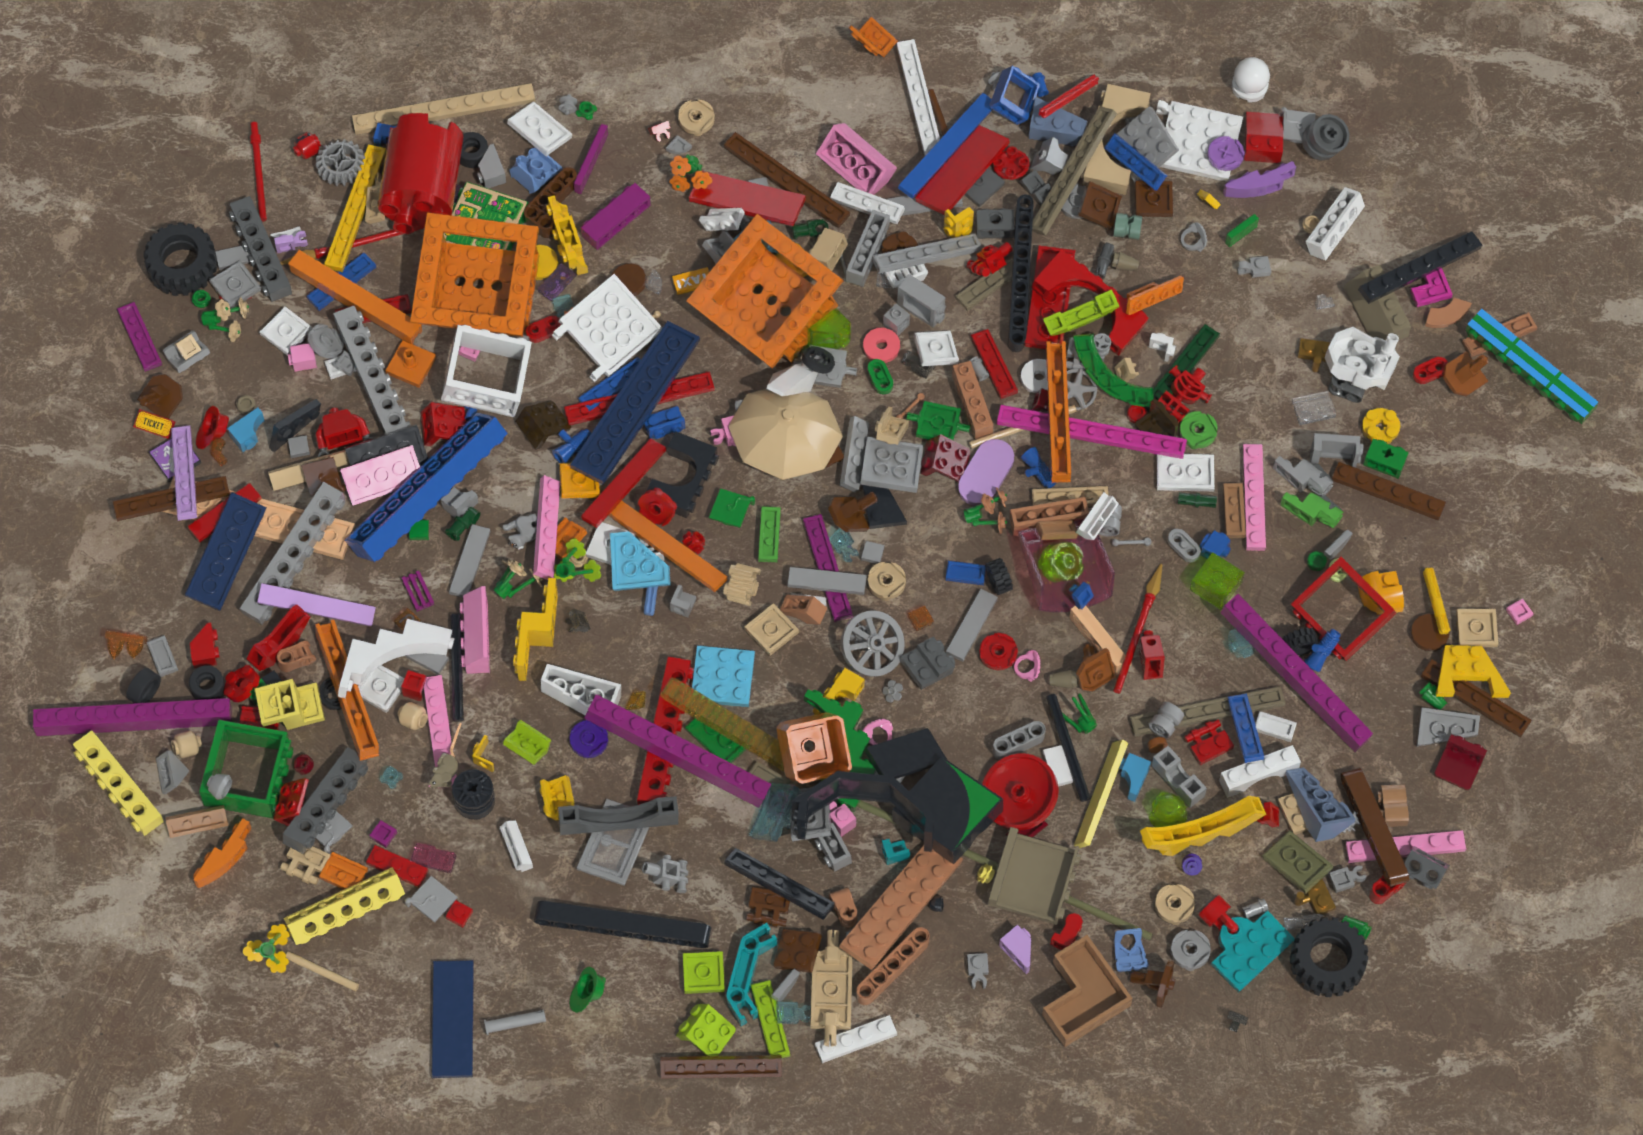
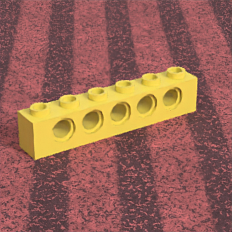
[73,731,164,836]
[283,868,405,945]

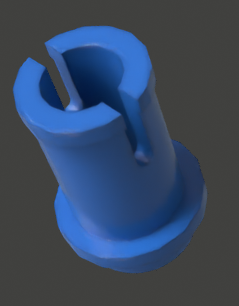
[1032,72,1049,97]

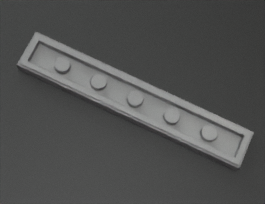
[872,233,982,274]

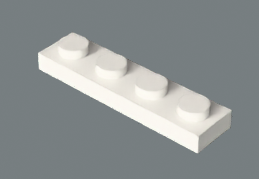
[830,182,905,224]
[815,1015,897,1063]

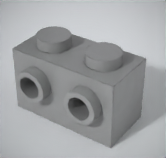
[814,823,852,872]

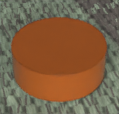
[1147,737,1168,753]

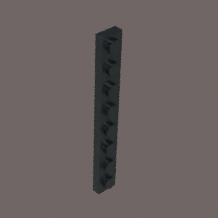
[1358,231,1483,304]

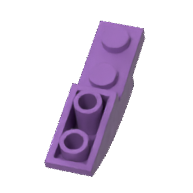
[1223,161,1296,198]

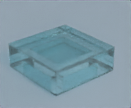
[552,294,574,317]

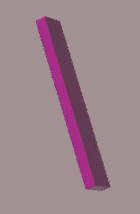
[803,514,853,622]

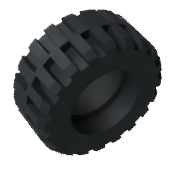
[144,222,217,296]
[1290,917,1368,997]

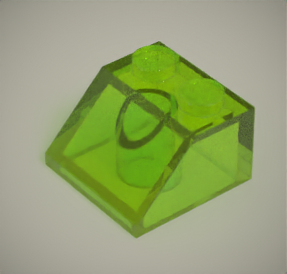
[808,308,851,349]

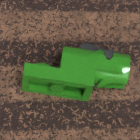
[1280,492,1344,528]

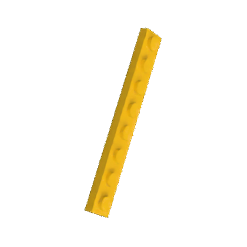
[324,144,386,272]

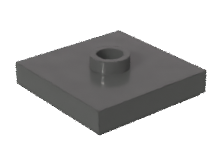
[965,168,1005,207]

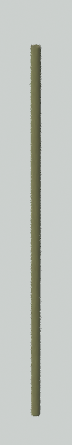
[857,800,1153,941]

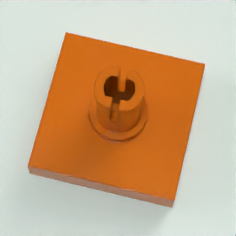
[385,340,436,388]

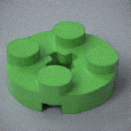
[1179,411,1218,449]

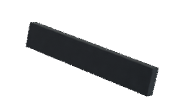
[724,848,835,920]

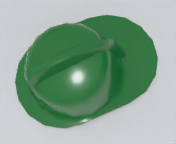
[569,967,606,1013]

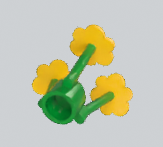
[242,924,290,973]

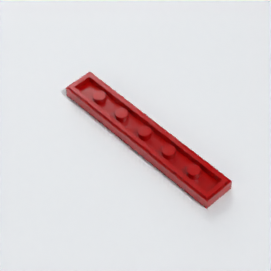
[581,438,666,528]

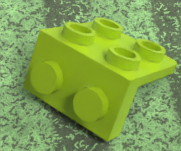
[676,1004,736,1056]

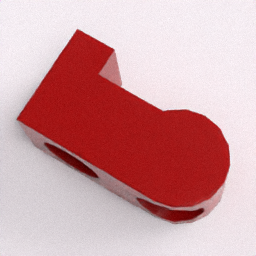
[1050,913,1083,950]

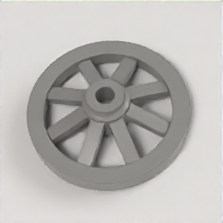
[841,611,904,677]

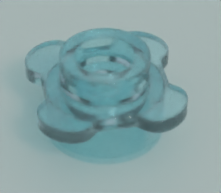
[380,766,403,789]

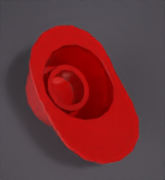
[196,406,229,449]

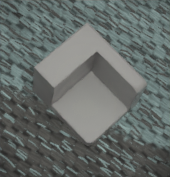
[670,585,696,617]

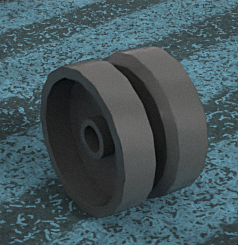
[1302,114,1350,161]

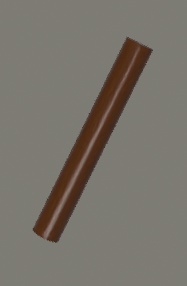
[928,89,948,136]

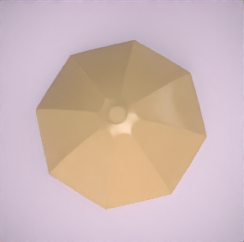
[728,389,843,480]

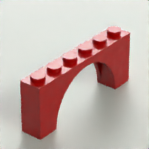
[1032,249,1149,356]

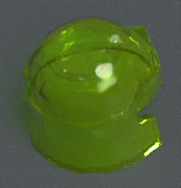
[1148,792,1187,827]

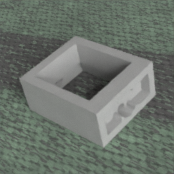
[897,274,946,328]

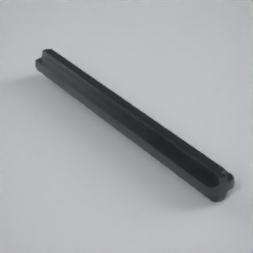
[451,613,464,722]
[1046,694,1090,802]

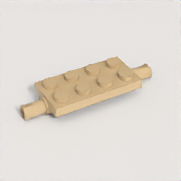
[811,930,852,1047]

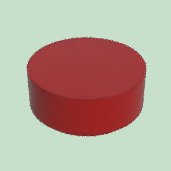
[1127,405,1146,424]

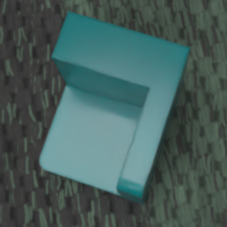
[881,839,910,865]

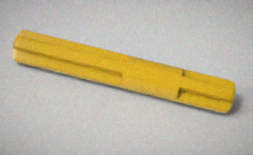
[1423,568,1450,635]

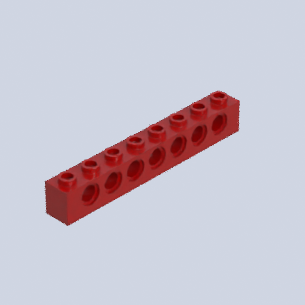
[637,656,694,805]

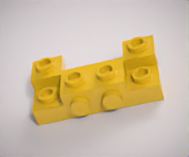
[546,195,588,276]

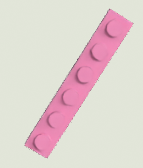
[1243,444,1266,551]
[533,475,560,580]
[424,675,457,788]
[1345,830,1466,863]

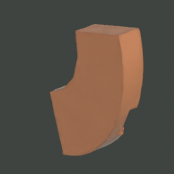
[1425,298,1472,328]

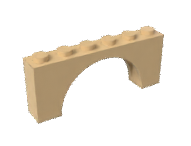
[1081,84,1151,195]

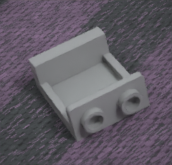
[1310,433,1363,468]

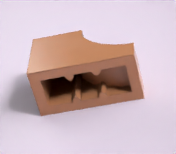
[780,595,827,625]

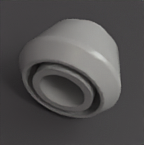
[207,774,232,800]

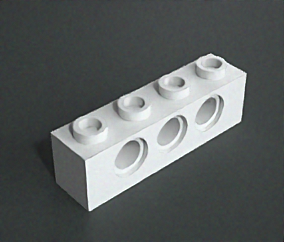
[1306,187,1365,261]

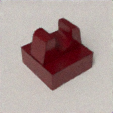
[1031,388,1048,412]

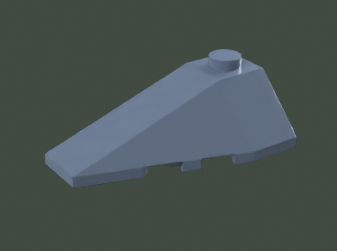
[1286,767,1356,842]

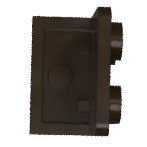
[1134,399,1178,437]
[515,401,571,450]

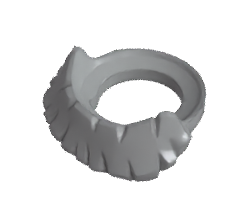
[1181,222,1207,252]

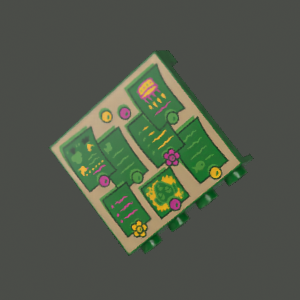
[444,182,529,250]

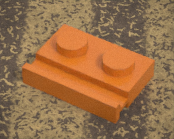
[555,517,587,560]
[319,852,368,890]

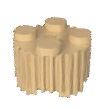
[723,563,761,606]

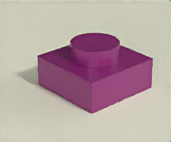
[369,820,398,848]

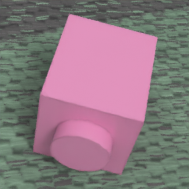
[288,343,317,372]

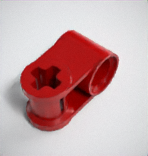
[1369,876,1407,905]

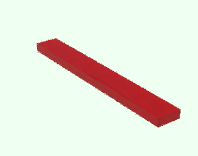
[564,371,715,425]

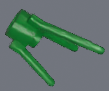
[1062,693,1097,734]

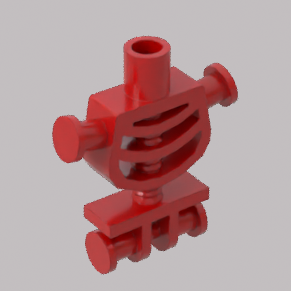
[1158,365,1212,424]

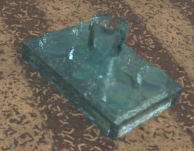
[749,783,800,842]

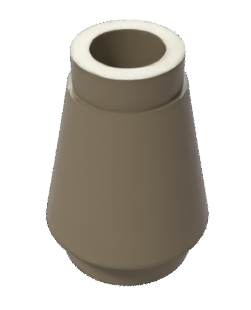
[1111,252,1139,271]
[1050,669,1078,689]

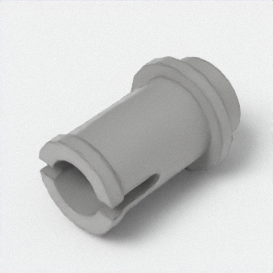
[969,356,989,381]
[1242,899,1268,919]

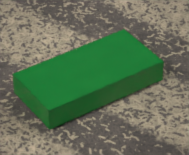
[1225,214,1259,248]

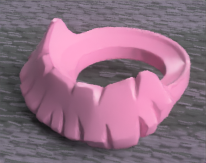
[1014,650,1040,682]
[862,719,893,746]

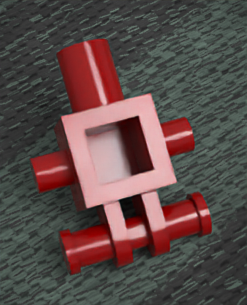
[966,242,1013,277]

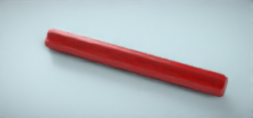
[1038,74,1099,118]

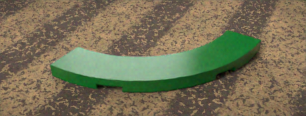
[1073,334,1154,407]

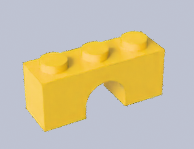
[813,668,865,715]

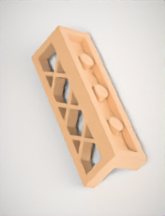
[1070,606,1131,675]

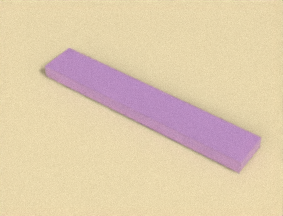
[171,425,197,521]
[257,583,376,627]

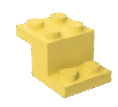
[255,679,325,730]

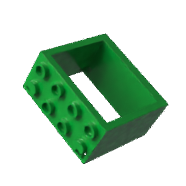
[199,720,294,819]

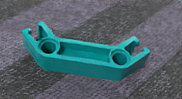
[726,923,777,1027]

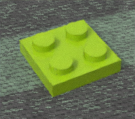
[683,951,725,994]

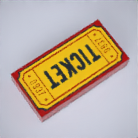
[133,409,176,439]

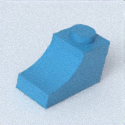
[227,407,265,452]
[1119,753,1151,802]

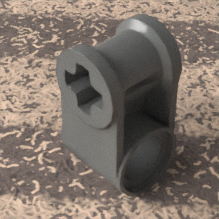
[1328,375,1365,403]

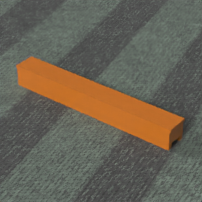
[288,250,422,344]
[1046,341,1071,483]
[315,620,379,761]

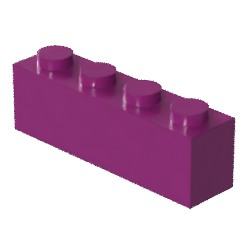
[581,183,651,250]

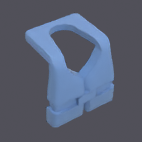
[1114,928,1149,972]

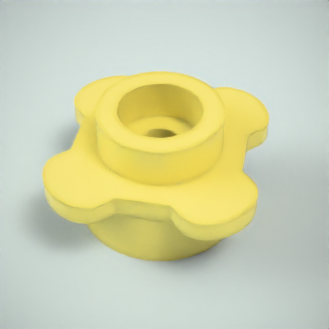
[977,864,995,884]

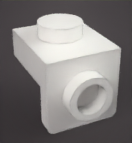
[1149,333,1176,362]

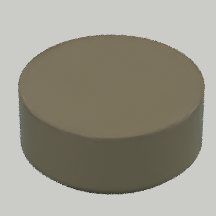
[237,395,256,415]

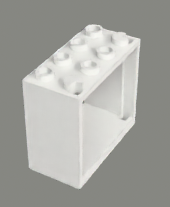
[441,325,532,417]

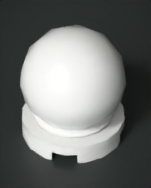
[1232,57,1270,103]

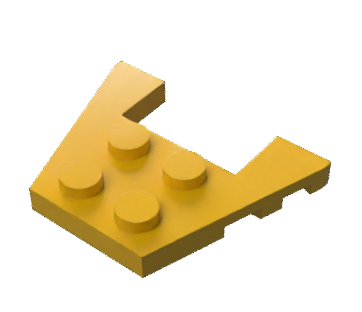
[1436,645,1511,698]

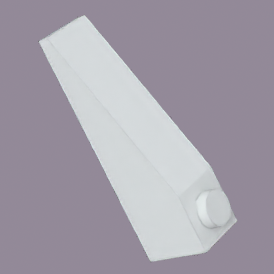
[766,363,818,396]

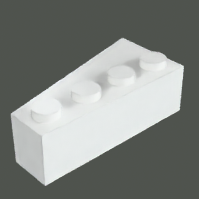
[541,664,621,715]

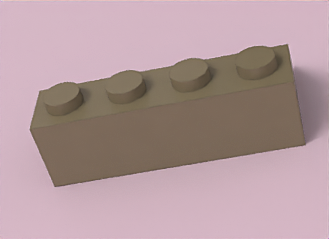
[1344,265,1411,341]

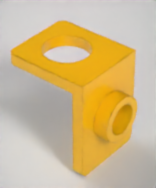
[472,735,494,772]

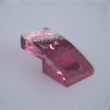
[410,843,457,874]

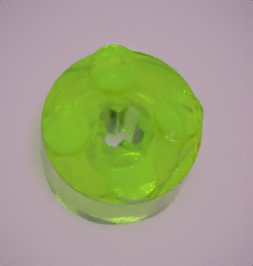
[1038,542,1084,583]

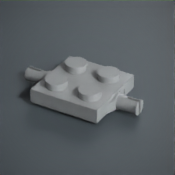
[793,345,857,388]

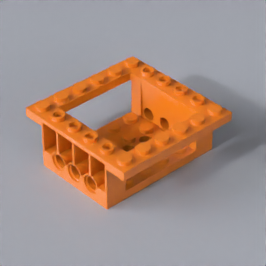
[410,213,540,337]
[686,214,843,369]

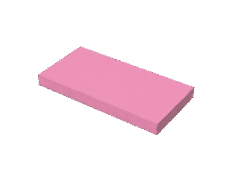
[340,445,420,506]

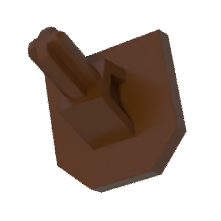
[137,374,183,419]
[828,492,878,532]
[1130,960,1176,1008]

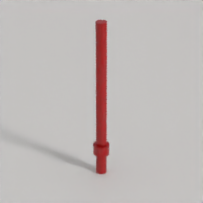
[250,122,267,222]

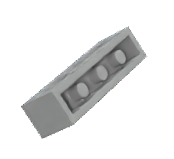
[846,210,890,287]

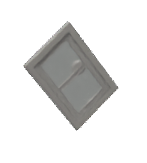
[577,799,649,886]

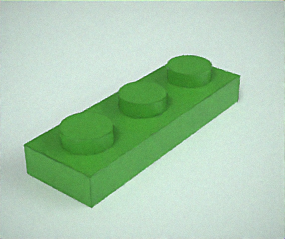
[758,507,781,563]

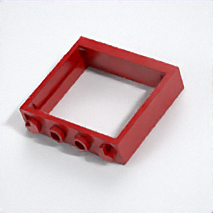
[1291,557,1396,661]

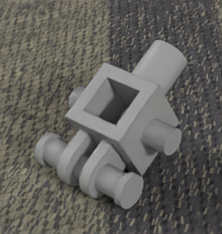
[642,855,688,893]

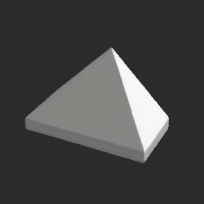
[156,751,189,794]

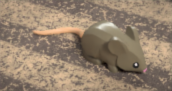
[428,723,461,788]

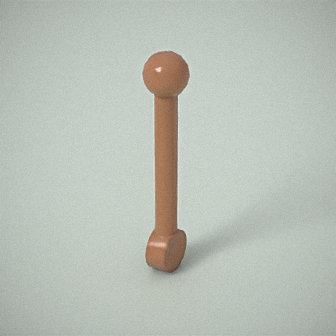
[896,393,925,419]

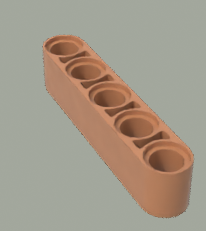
[856,927,930,1005]

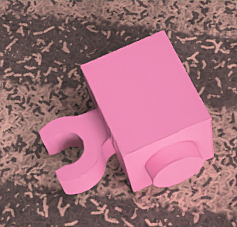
[711,416,736,446]
[830,801,856,837]

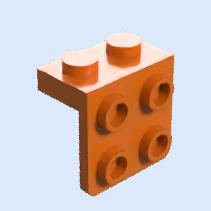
[849,17,898,57]

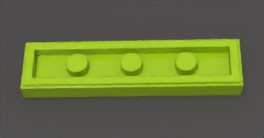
[751,980,790,1058]

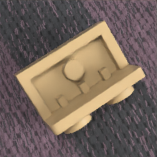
[875,406,909,445]

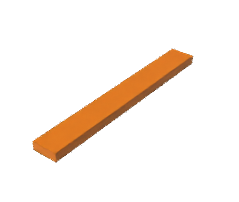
[608,501,728,592]

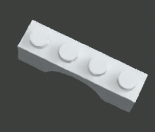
[1219,745,1301,798]

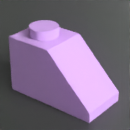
[999,925,1031,974]

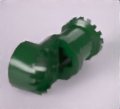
[792,219,829,240]
[444,507,481,541]

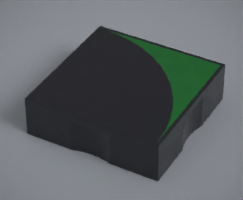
[892,757,1003,864]

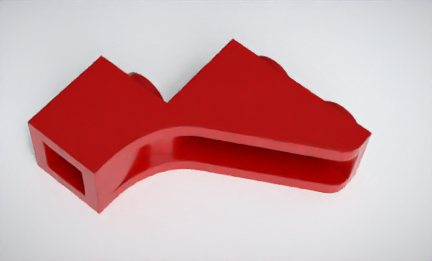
[246,605,311,671]

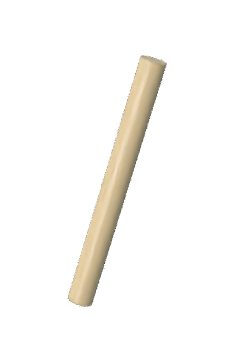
[286,951,359,991]

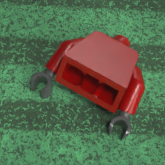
[316,408,373,457]

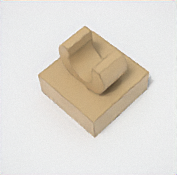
[174,334,201,360]
[1114,358,1139,382]

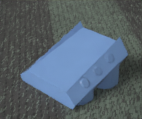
[509,148,562,194]

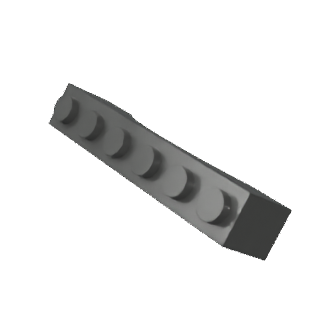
[558,796,679,835]

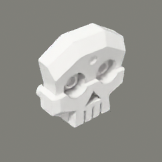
[1325,327,1400,390]

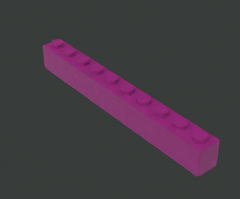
[1221,594,1373,752]
[584,694,771,808]
[33,698,232,736]

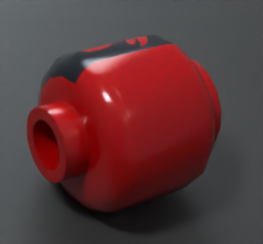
[292,132,321,160]

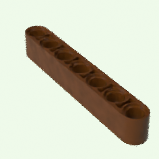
[1341,768,1409,887]

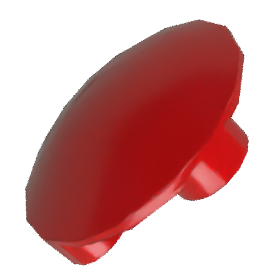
[993,146,1030,180]

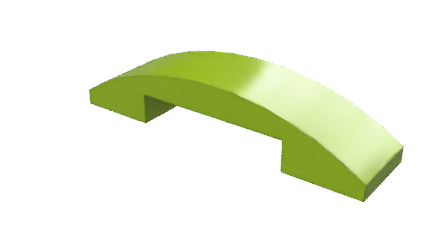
[1043,290,1119,336]

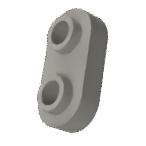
[1168,529,1201,562]

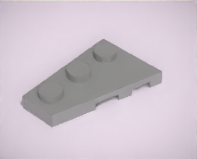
[1417,708,1480,747]

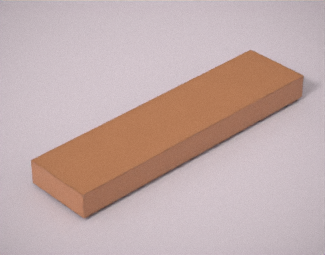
[1462,312,1537,357]

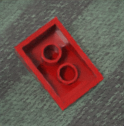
[1244,112,1283,163]

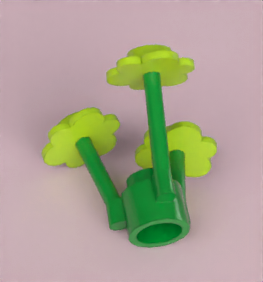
[554,538,601,582]

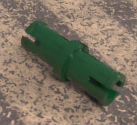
[1178,492,1217,508]

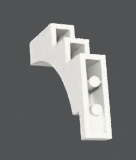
[338,619,454,698]

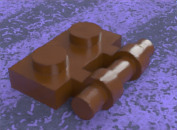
[746,887,790,928]

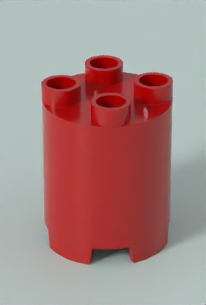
[378,113,464,234]

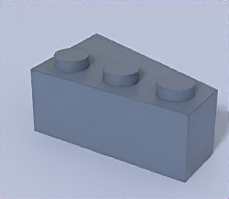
[1029,97,1087,146]

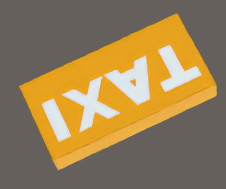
[672,267,709,295]

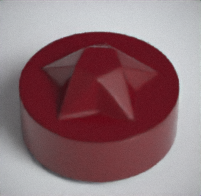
[293,754,314,775]

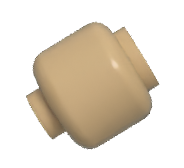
[398,702,428,730]
[171,731,202,758]

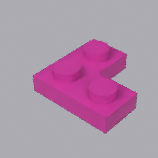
[1410,268,1453,307]

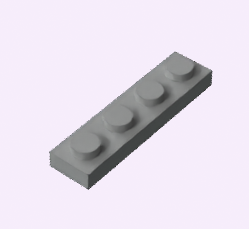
[840,416,869,492]

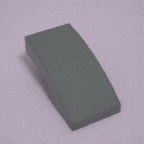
[1019,170,1052,206]

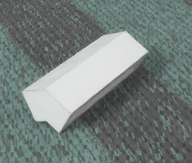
[1076,492,1119,540]
[500,821,533,872]

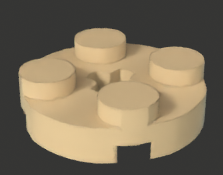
[678,99,715,136]
[868,562,906,601]
[1155,884,1195,925]

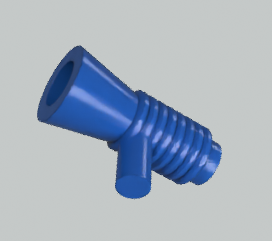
[552,429,591,463]
[1021,447,1056,488]
[1304,629,1341,672]

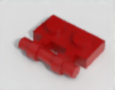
[1184,719,1234,766]

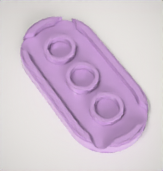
[958,439,1014,506]

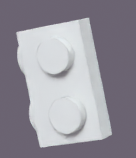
[699,208,745,231]

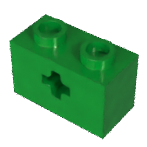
[1363,439,1409,479]

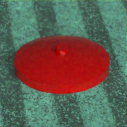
[982,753,1059,831]

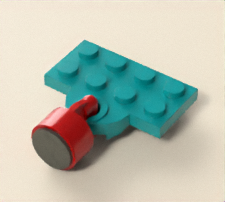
[1198,895,1295,993]

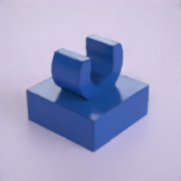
[1069,582,1094,609]

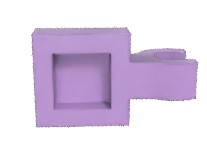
[274,231,308,253]

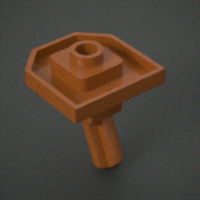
[1443,351,1488,396]
[1076,644,1116,691]

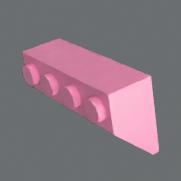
[816,123,897,195]
[460,586,490,674]

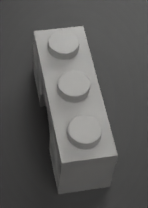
[1152,746,1207,808]

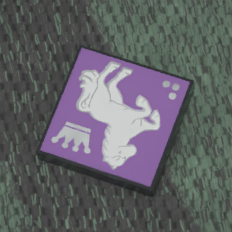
[149,438,201,483]

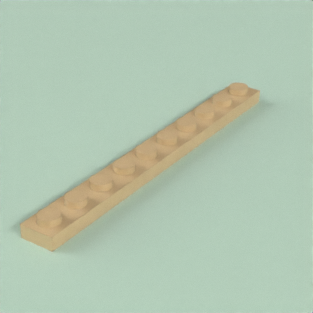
[352,83,535,135]

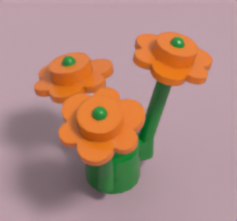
[669,154,712,192]

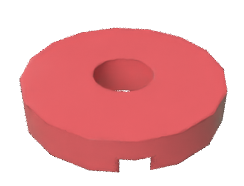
[863,328,900,363]

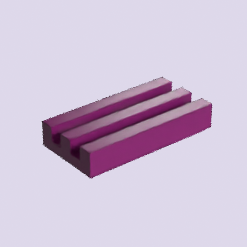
[401,570,434,612]

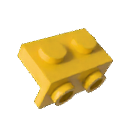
[943,207,974,238]
[540,775,575,821]

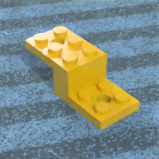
[513,578,558,681]

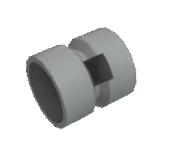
[1098,504,1122,537]
[1149,702,1184,739]

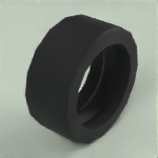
[126,668,161,704]

